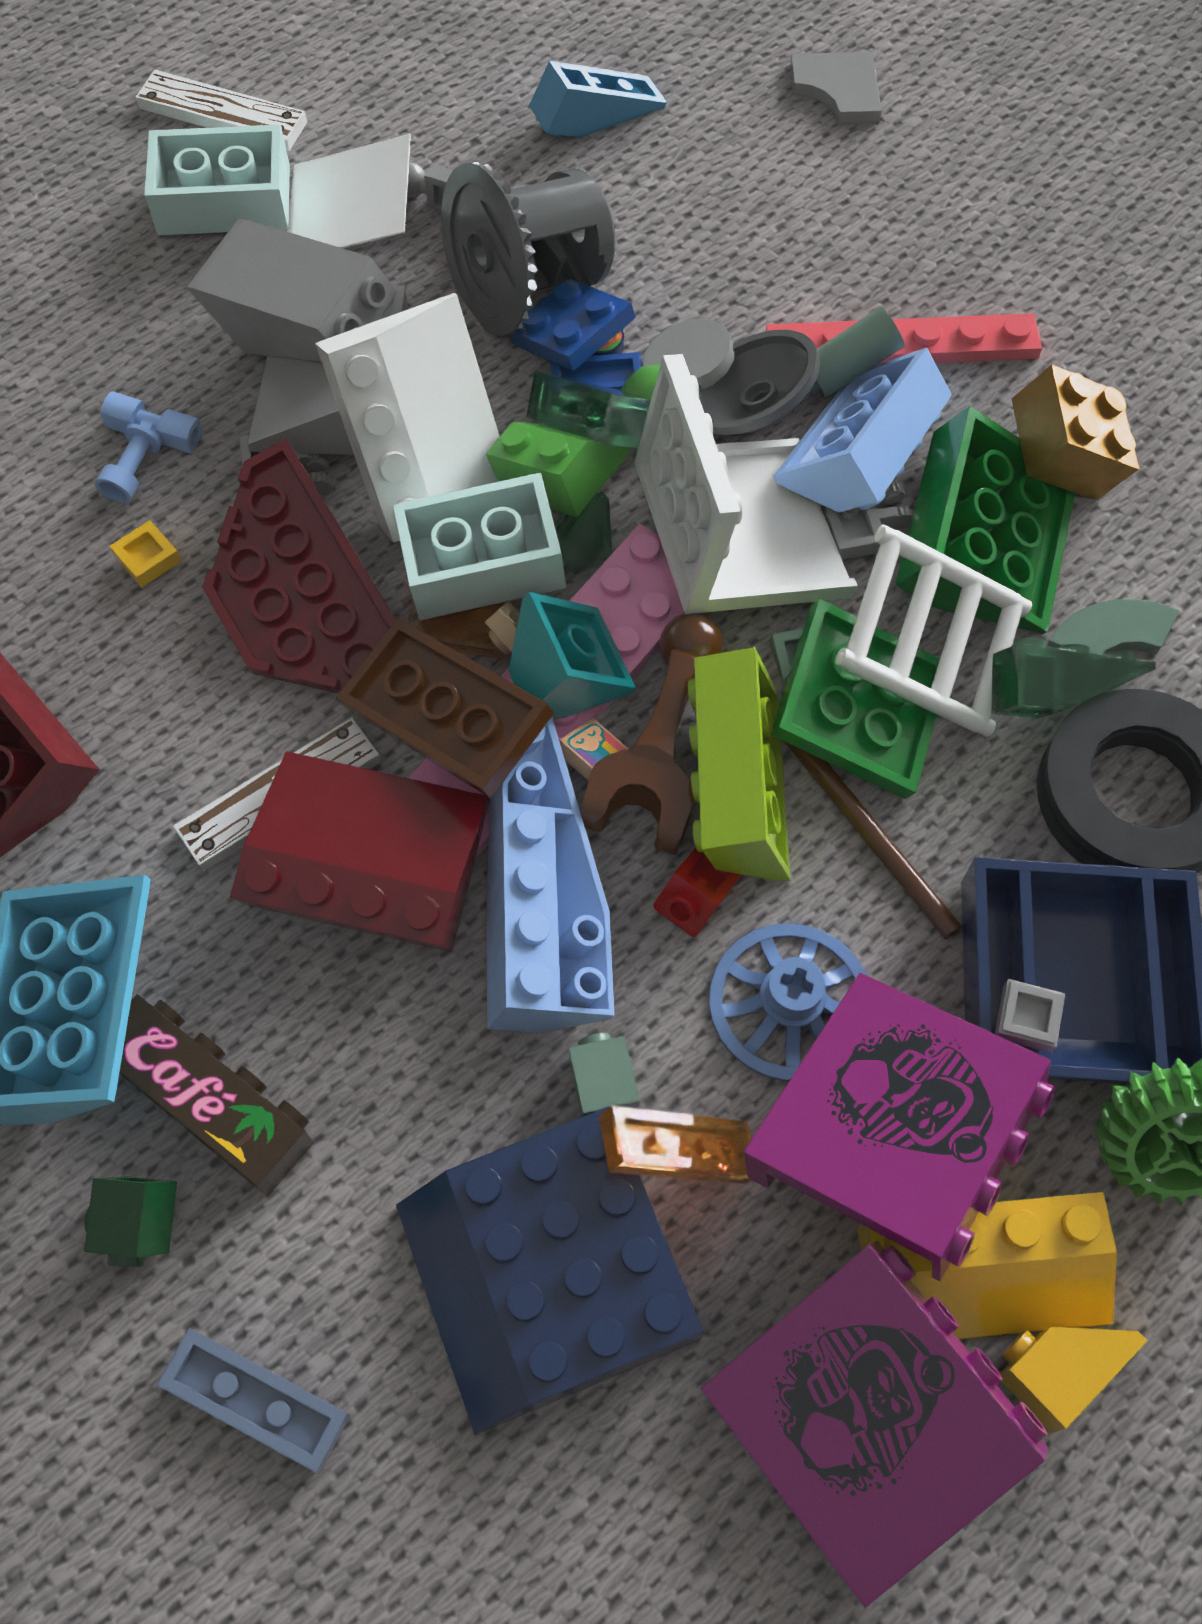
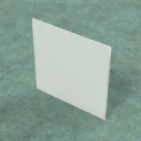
[287,134,411,248]

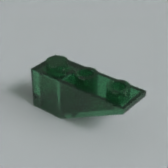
[991,638,1156,719]

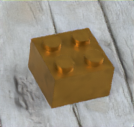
[1011,365,1139,499]

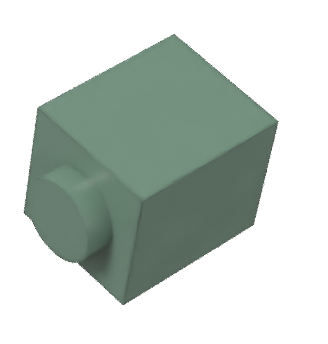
[569,1033,640,1119]

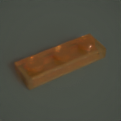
[598,1106,753,1184]

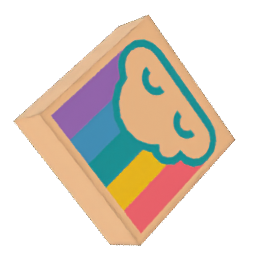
[559,718,629,781]

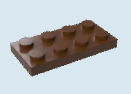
[336,618,554,799]

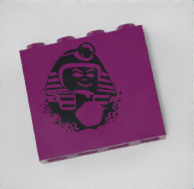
[744,973,1055,1282]
[700,1240,1048,1608]

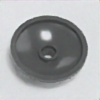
[699,330,820,436]

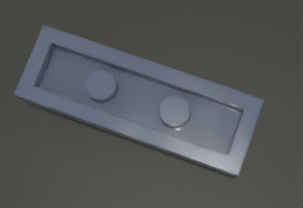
[157,1328,351,1474]

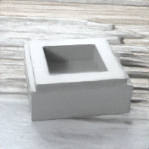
[995,979,1065,1053]

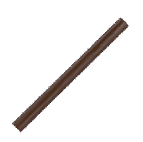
[784,741,962,940]

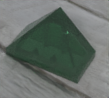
[554,492,612,570]

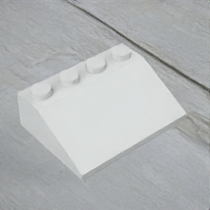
[315,293,500,543]

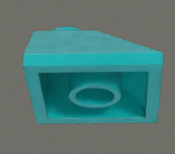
[509,592,636,718]

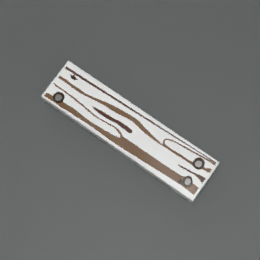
[136,69,307,151]
[173,718,381,872]

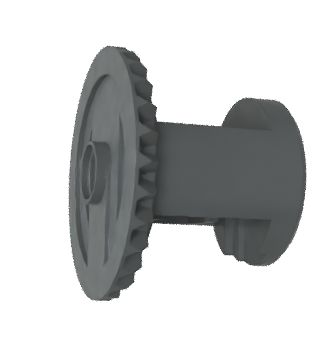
[441,162,616,336]

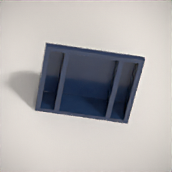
[961,857,1202,1084]
[396,1106,704,1435]

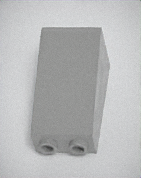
[187,219,397,361]

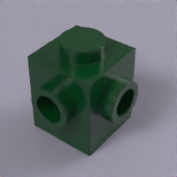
[84,1176,177,1267]

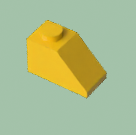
[1000,1327,1148,1433]

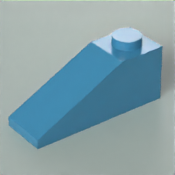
[529,61,667,137]

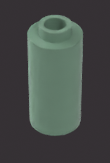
[809,306,905,399]

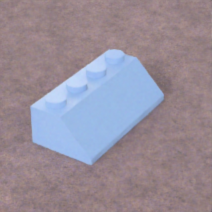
[773,348,952,513]

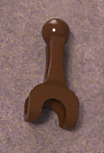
[581,613,724,855]

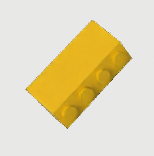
[857,1192,1117,1340]

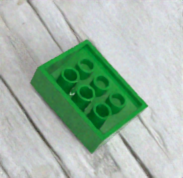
[896,406,1075,634]

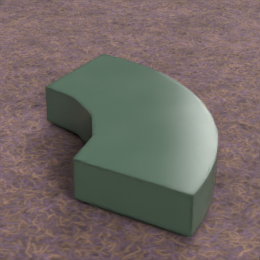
[1045,599,1180,670]

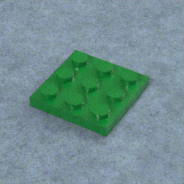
[770,598,940,799]

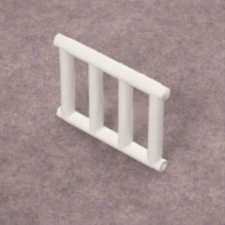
[835,525,1032,737]

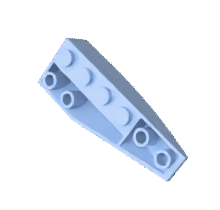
[486,717,615,1033]

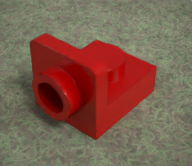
[653,847,741,937]

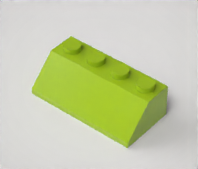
[688,647,791,881]

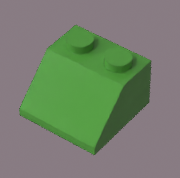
[486,421,630,517]

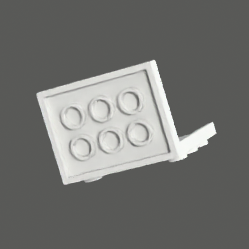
[634,354,858,614]

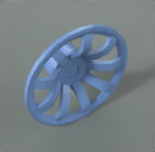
[709,923,867,1081]

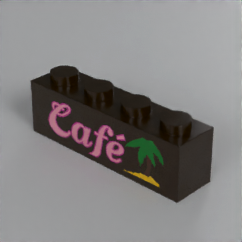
[119,994,314,1198]

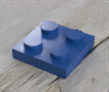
[509,278,636,371]

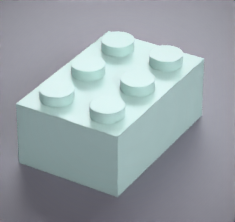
[144,124,290,236]
[393,473,566,621]

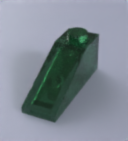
[526,371,651,449]

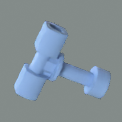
[95,391,203,504]

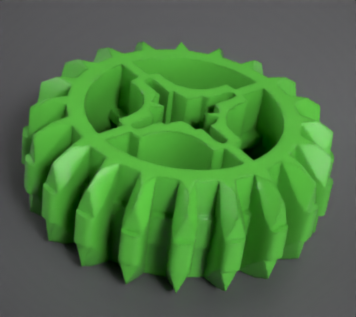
[1096,1057,1202,1206]

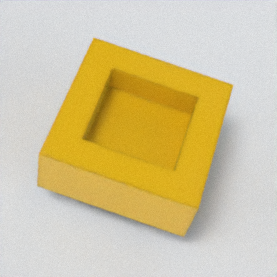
[109,520,182,588]

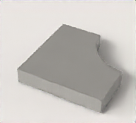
[790,52,882,123]

